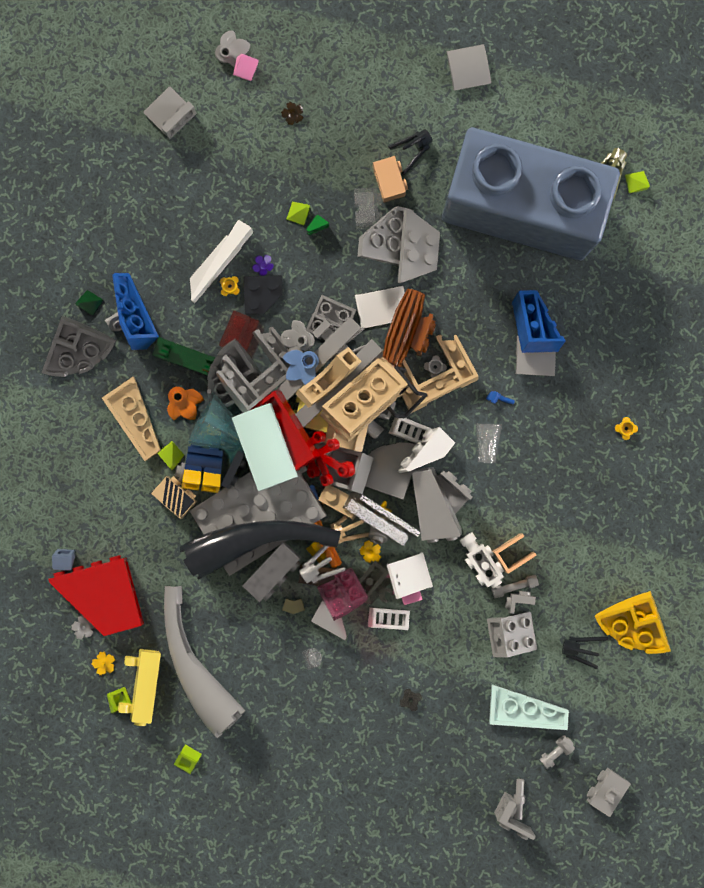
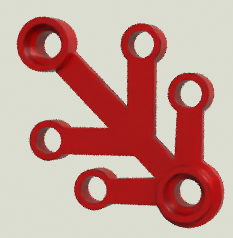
[307,431,355,486]

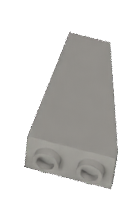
[412,467,462,543]

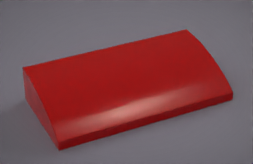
[249,390,320,471]

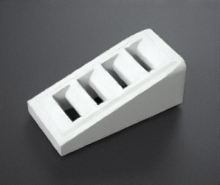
[389,417,430,444]
[368,608,410,630]

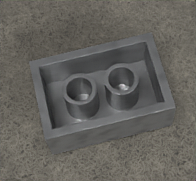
[243,542,301,602]

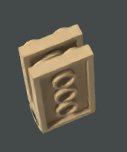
[320,357,409,442]

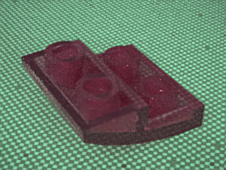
[317,568,368,621]

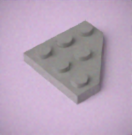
[357,206,414,266]

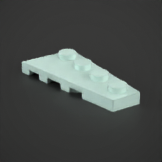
[489,684,569,730]

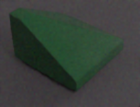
[75,290,103,316]

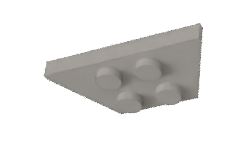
[398,209,440,283]

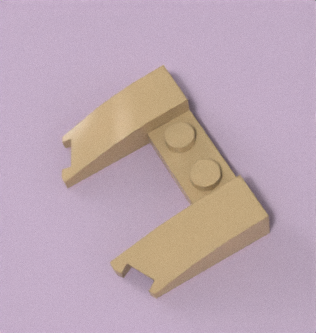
[400,335,478,414]

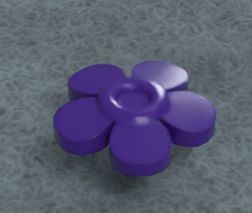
[252,255,274,276]

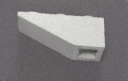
[398,427,455,473]

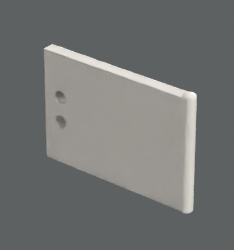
[355,286,405,329]
[387,552,433,599]

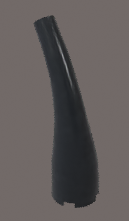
[180,520,341,580]

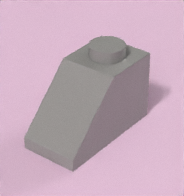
[311,599,347,640]

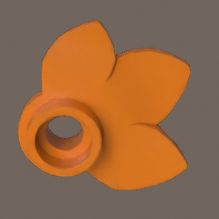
[167,387,204,420]

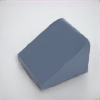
[52,549,75,570]

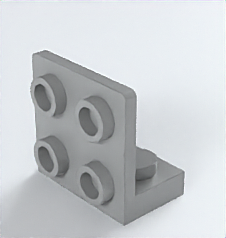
[144,87,197,139]
[438,471,473,514]
[487,612,537,657]
[494,792,536,840]

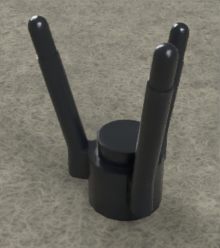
[388,129,433,175]
[562,636,608,669]

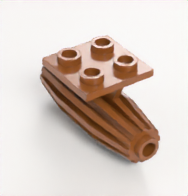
[382,289,436,368]

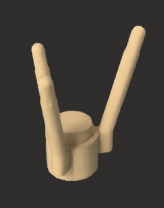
[330,516,370,544]

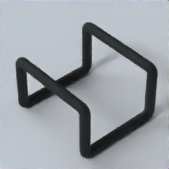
[387,366,427,419]

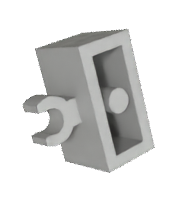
[587,767,631,817]

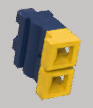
[181,438,223,493]

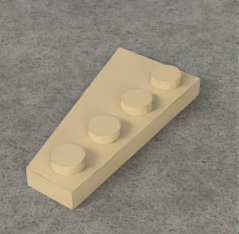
[102,377,161,461]

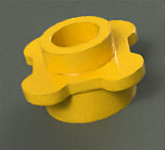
[220,276,240,296]
[615,417,638,440]

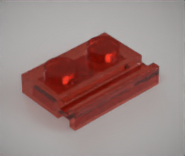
[219,311,259,352]

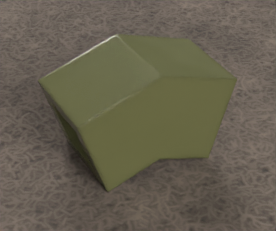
[282,598,305,614]

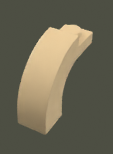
[296,347,362,408]

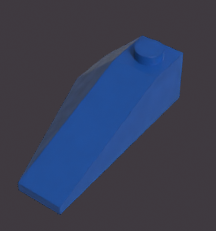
[112,273,159,350]

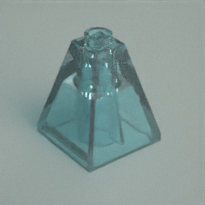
[188,395,242,451]

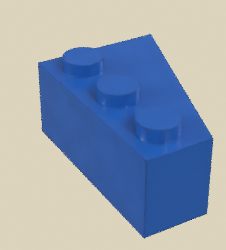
[512,290,566,353]

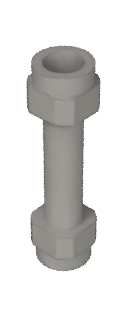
[491,575,539,599]

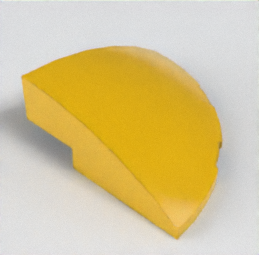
[595,591,671,654]

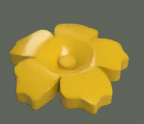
[360,540,381,563]
[92,652,115,675]

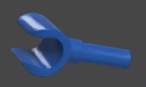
[486,391,515,405]

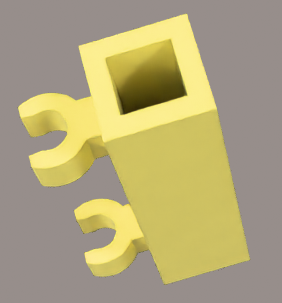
[118,649,161,726]

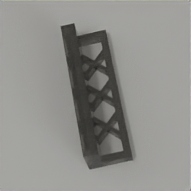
[342,491,420,546]

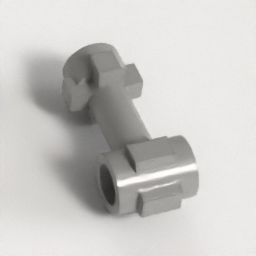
[539,735,575,769]

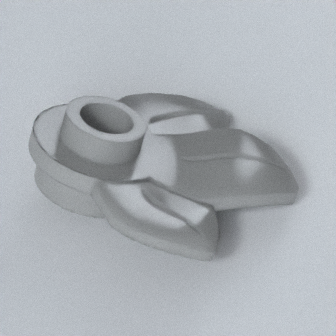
[215,31,250,68]
[281,320,315,353]

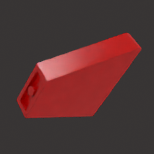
[48,555,144,636]

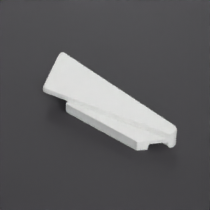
[190,220,253,304]

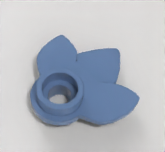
[283,350,319,385]

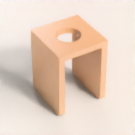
[492,534,536,573]

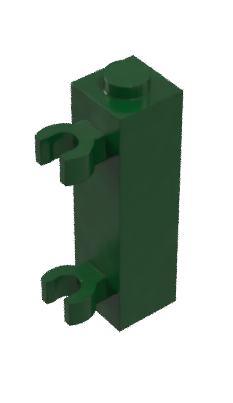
[152,337,215,376]

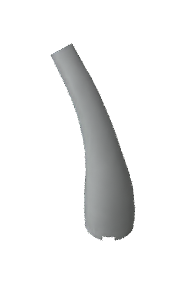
[164,586,246,738]

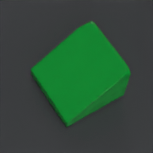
[306,215,329,235]

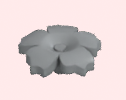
[71,615,94,639]

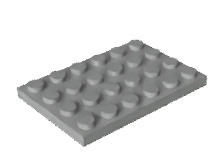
[189,470,327,576]

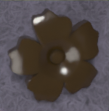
[281,101,304,125]

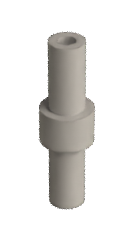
[514,779,525,820]

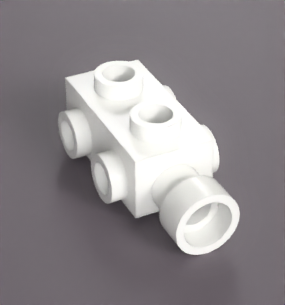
[460,532,504,588]

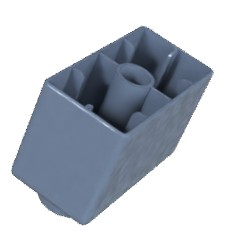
[442,127,620,261]

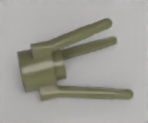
[601,148,627,199]

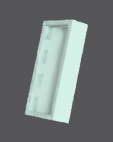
[232,403,298,491]

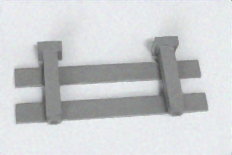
[263,317,383,428]

